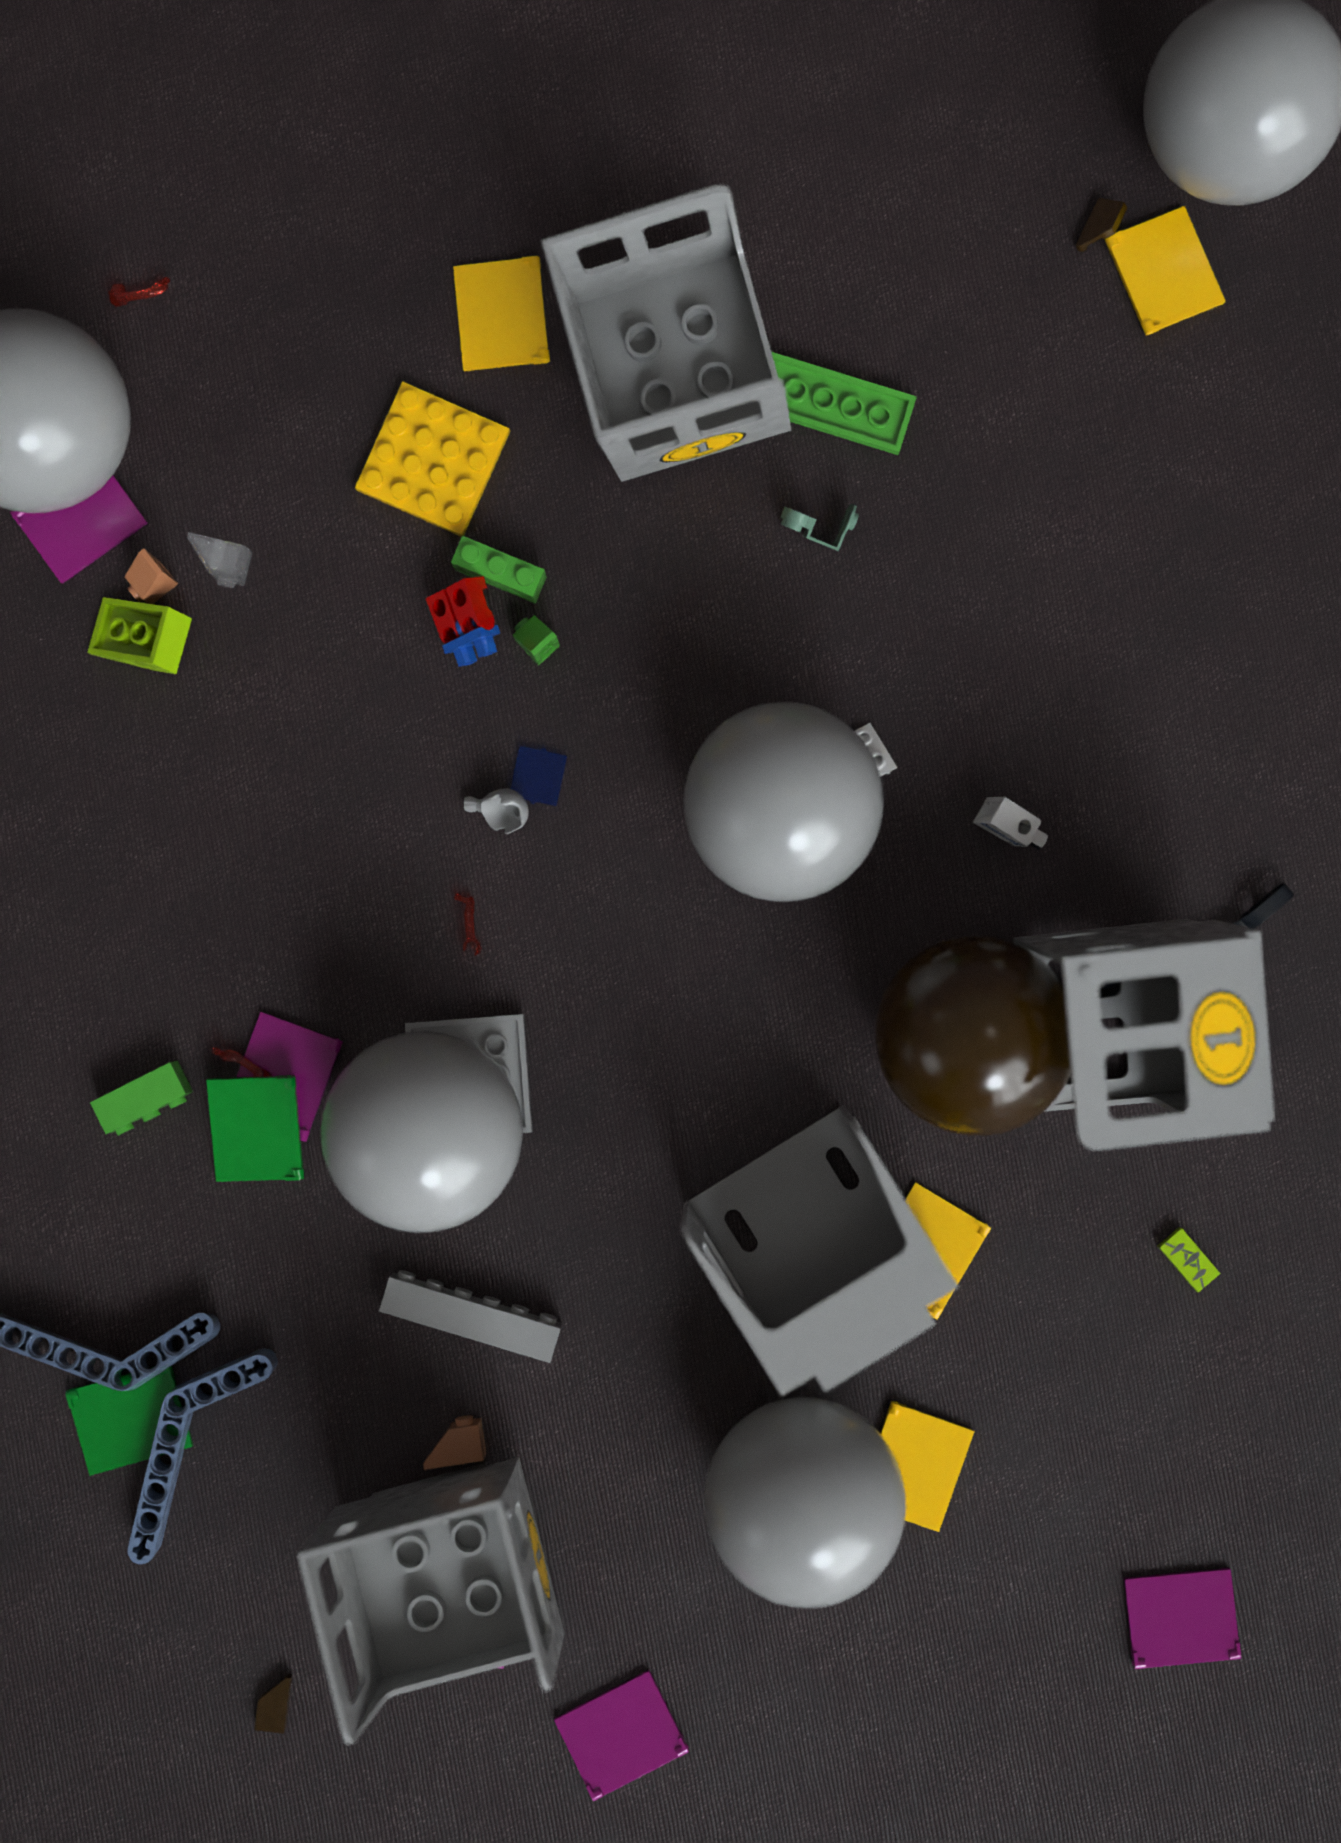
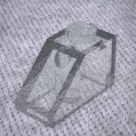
[187,532,253,588]

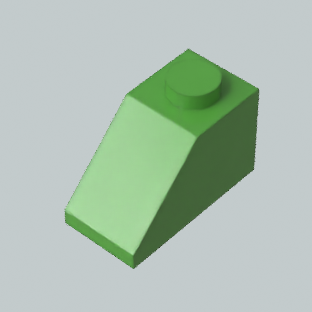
[513,615,560,666]

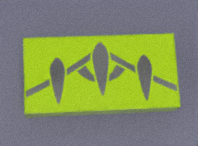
[1157,1227,1221,1293]

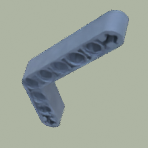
[0,1313,220,1391]
[128,1348,278,1564]

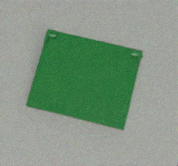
[206,1075,304,1182]
[66,1365,194,1476]

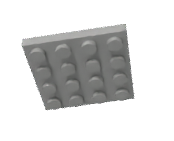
[405,1014,533,1133]

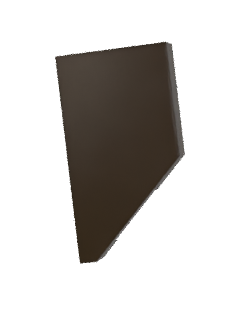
[1075,198,1127,252]
[254,1674,292,1734]

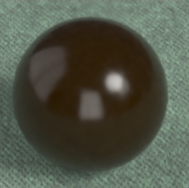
[875,936,1071,1136]

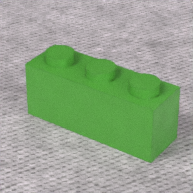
[451,535,547,604]
[90,1061,193,1136]

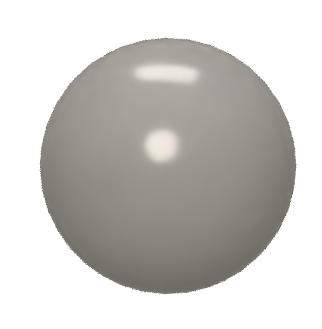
[1143,0,1341,206]
[0,308,131,513]
[684,702,884,902]
[321,1031,523,1233]
[704,1397,906,1608]

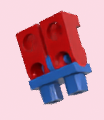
[426,576,500,667]

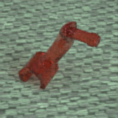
[109,277,170,307]
[454,893,482,956]
[212,1047,273,1077]

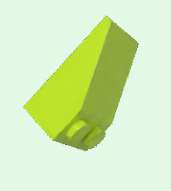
[87,597,192,674]

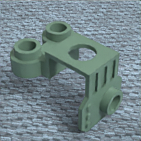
[780,504,859,551]

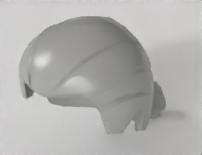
[464,788,529,834]

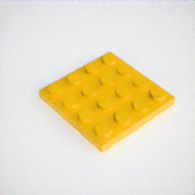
[355,381,510,537]

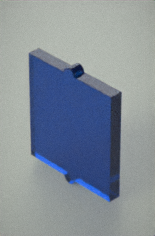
[511,746,567,806]

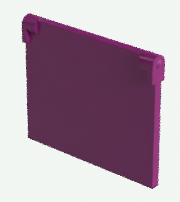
[10,475,148,584]
[237,1012,343,1142]
[1123,1568,1241,1669]
[554,1670,689,1801]

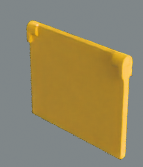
[1105,206,1226,335]
[453,256,550,371]
[905,1182,991,1320]
[880,1401,975,1532]

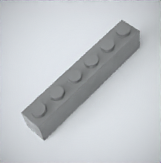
[379,1270,562,1363]

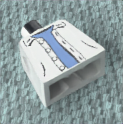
[973,797,1048,850]

